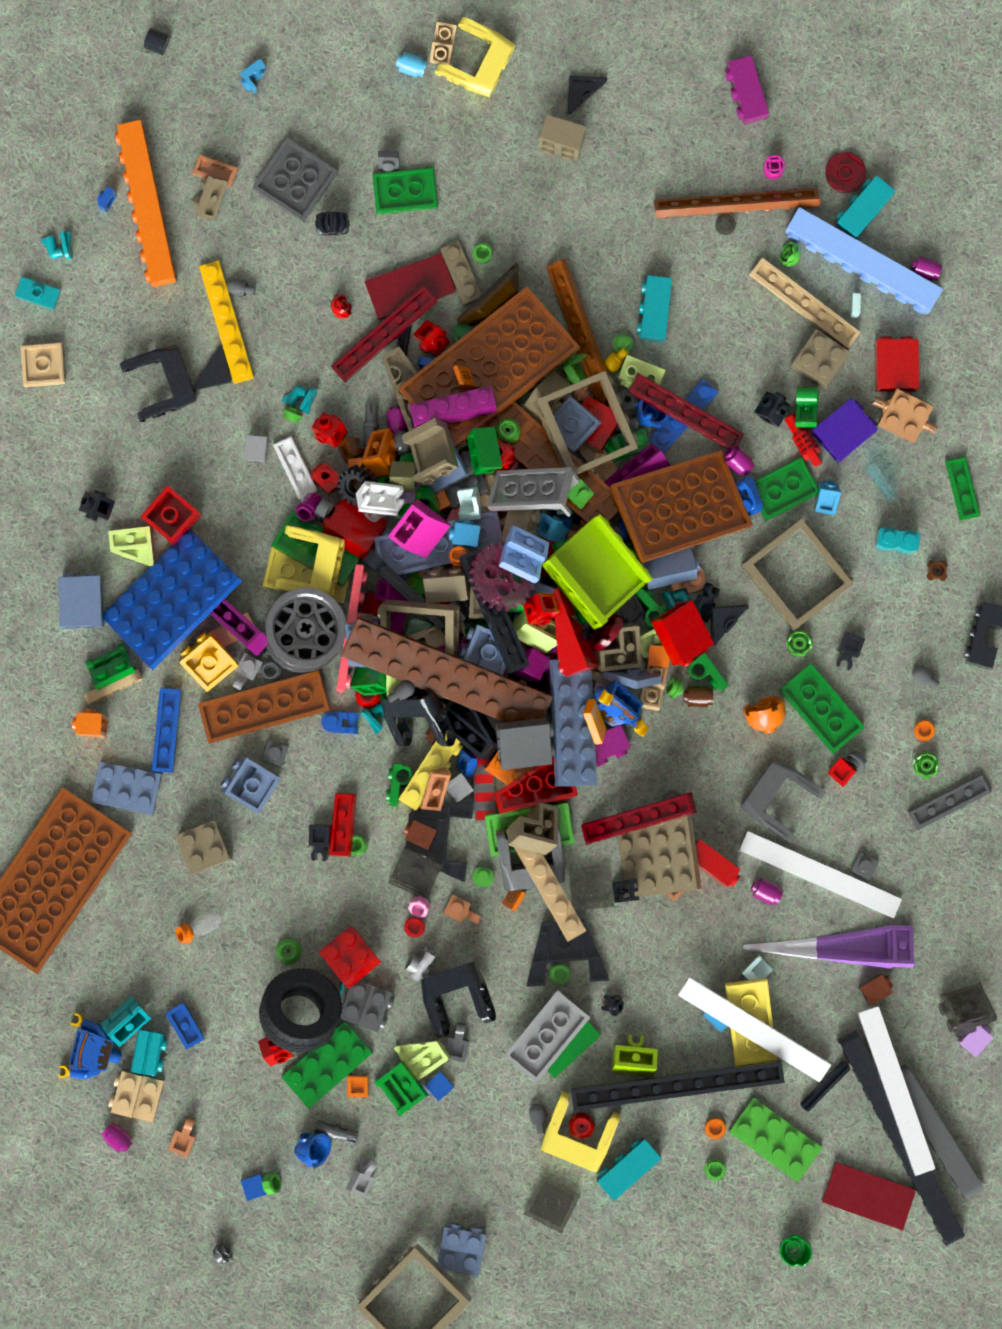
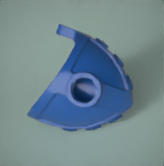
[633,400,669,430]
[294,1133,331,1168]

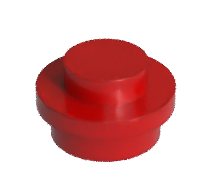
[404,917,425,938]

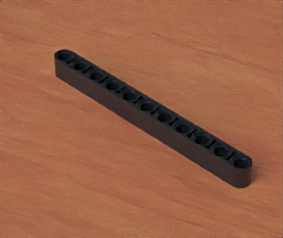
[837,1030,965,1246]

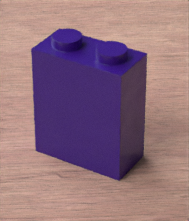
[812,398,878,464]

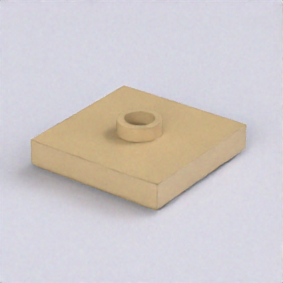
[20,342,65,387]

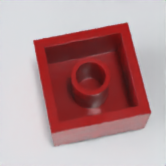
[140,485,202,546]
[319,925,382,988]

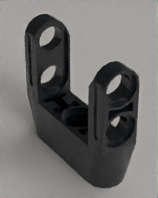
[119,345,197,422]
[380,689,456,747]
[420,961,496,1038]

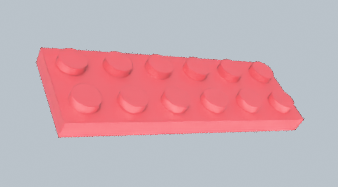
[336,564,367,693]

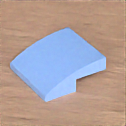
[499,525,549,583]

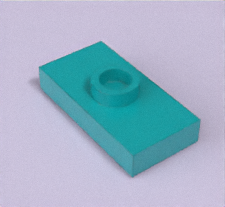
[15,277,61,310]

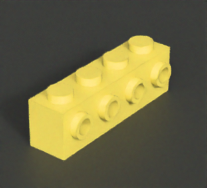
[398,733,463,811]

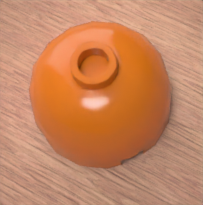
[743,696,786,734]

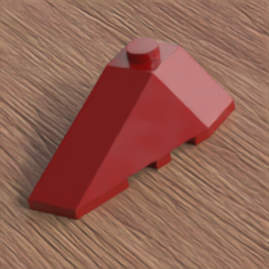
[553,588,599,677]
[494,758,578,814]

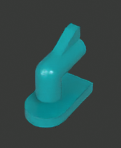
[41,232,73,260]
[281,385,318,414]
[662,589,695,610]
[361,703,384,735]

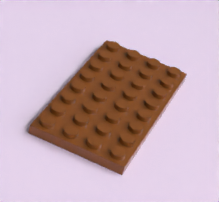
[398,286,580,448]
[0,787,133,974]

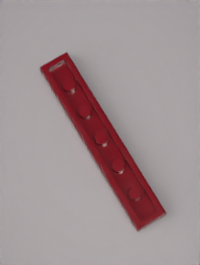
[331,285,438,382]
[627,373,744,449]
[581,792,697,845]

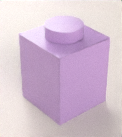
[958,1023,993,1057]

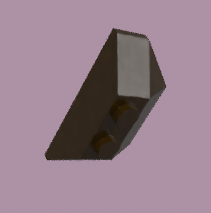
[457,263,519,326]

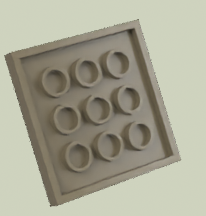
[618,815,702,897]

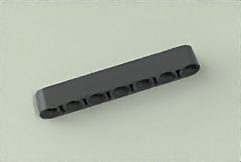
[900,1064,984,1201]

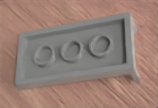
[487,467,579,517]
[504,989,591,1083]

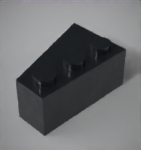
[438,700,498,760]

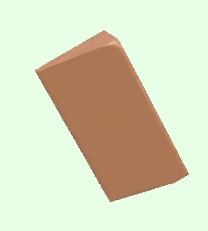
[420,767,451,811]

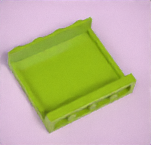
[542,514,653,629]

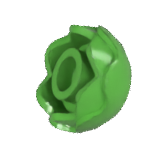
[779,242,802,267]
[495,418,521,443]
[786,631,813,656]
[913,752,939,778]
[276,938,302,965]

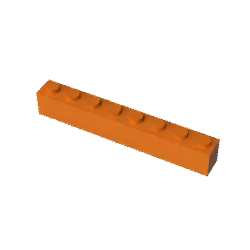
[114,120,177,287]

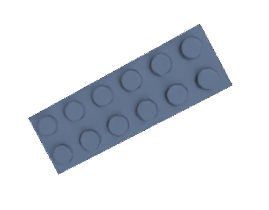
[374,511,504,579]
[549,659,597,787]

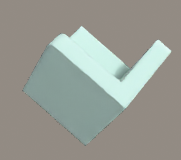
[457,487,483,521]
[741,955,773,980]

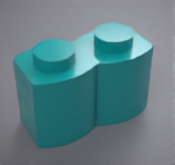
[875,528,921,554]

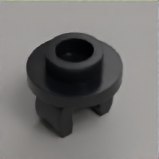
[601,995,624,1016]

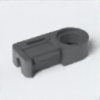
[315,497,334,523]

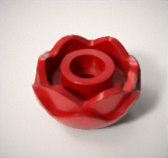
[330,294,352,319]
[355,691,381,708]
[569,1112,595,1139]

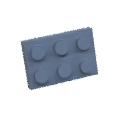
[91,762,162,815]

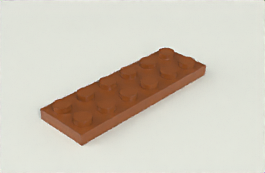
[198,670,330,744]

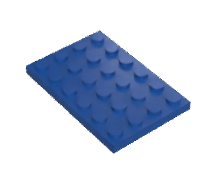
[103,529,242,670]

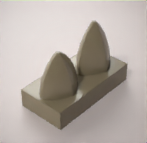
[192,176,228,220]

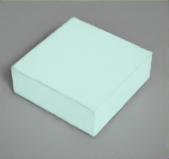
[850,293,861,318]

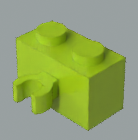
[611,1035,658,1077]

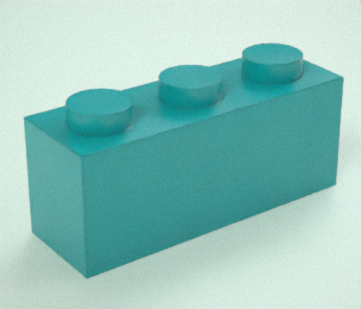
[835,175,895,239]
[636,275,672,343]
[597,1138,662,1201]

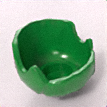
[779,1234,813,1267]

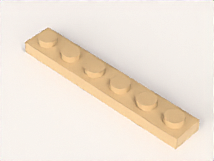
[749,258,861,350]
[505,829,586,942]

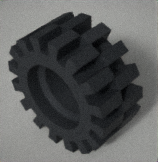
[337,465,377,506]

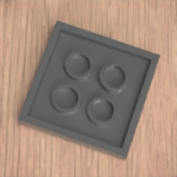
[252,138,338,223]

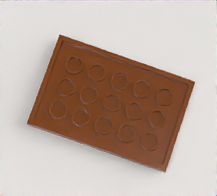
[610,450,753,563]

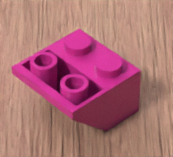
[388,499,451,558]

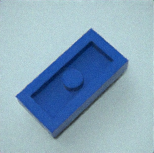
[165,1002,205,1050]

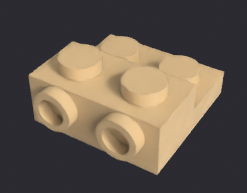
[108,1070,164,1123]

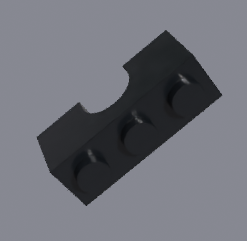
[963,602,1002,670]

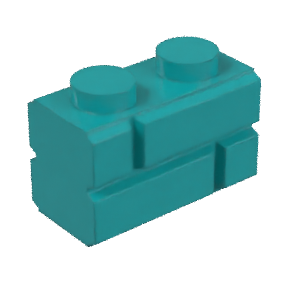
[100,996,151,1047]
[131,1029,168,1076]

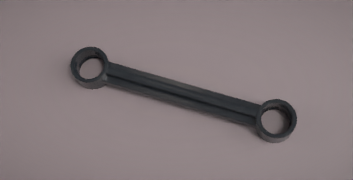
[363,550,464,640]

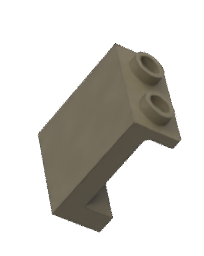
[401,418,459,485]

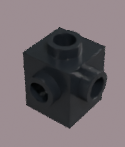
[754,391,791,427]
[78,490,115,521]

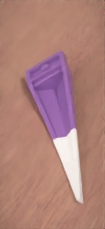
[743,925,914,969]

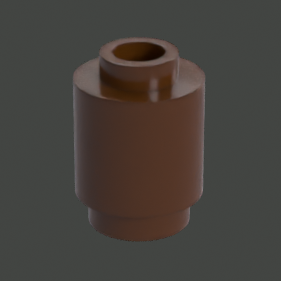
[683,686,713,707]

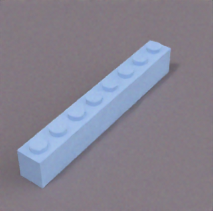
[785,207,943,314]

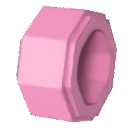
[408,896,430,918]

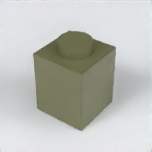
[389,461,420,492]

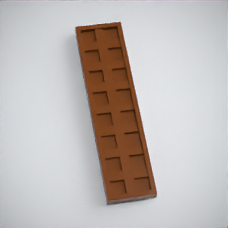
[482,402,619,523]

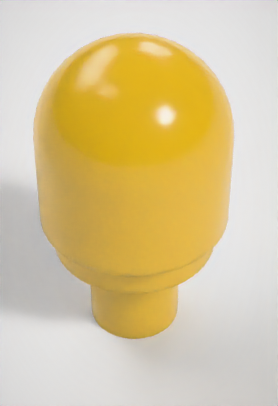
[604,348,629,373]

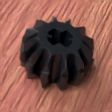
[315,212,350,236]

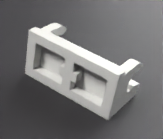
[356,481,405,516]

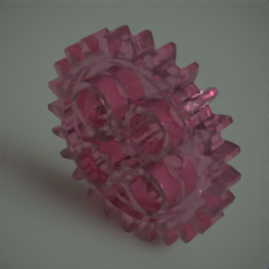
[469,542,537,611]

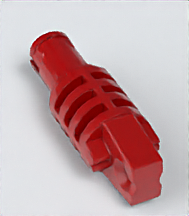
[784,414,823,467]

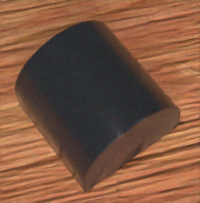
[144,28,171,56]

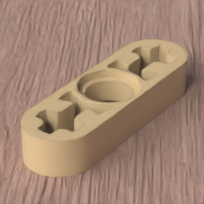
[84,669,143,705]

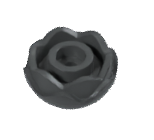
[394,431,412,456]

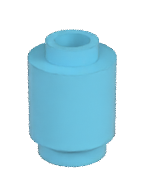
[396,52,427,77]

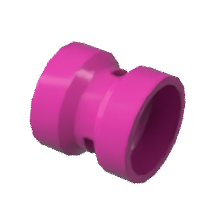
[763,155,785,180]

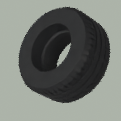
[259,968,342,1053]

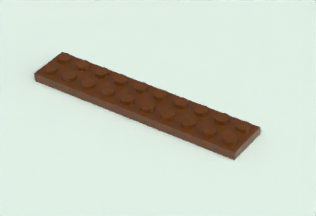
[341,617,553,722]

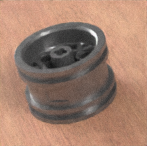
[263,587,346,674]

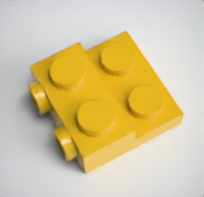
[179,631,239,692]

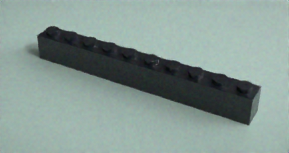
[570,1060,785,1111]

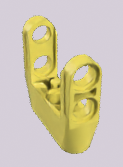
[435,17,515,97]
[273,525,345,597]
[540,1090,621,1172]

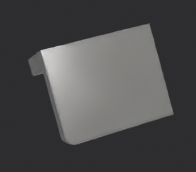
[244,435,269,464]
[447,773,474,803]

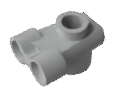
[405,945,436,981]

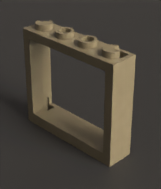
[534,371,638,475]
[741,519,853,631]
[378,599,460,689]
[356,1243,472,1329]

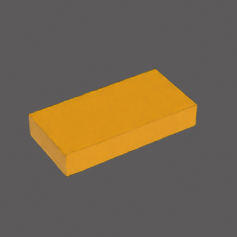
[583,699,607,744]

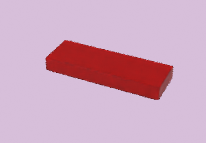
[329,793,357,857]

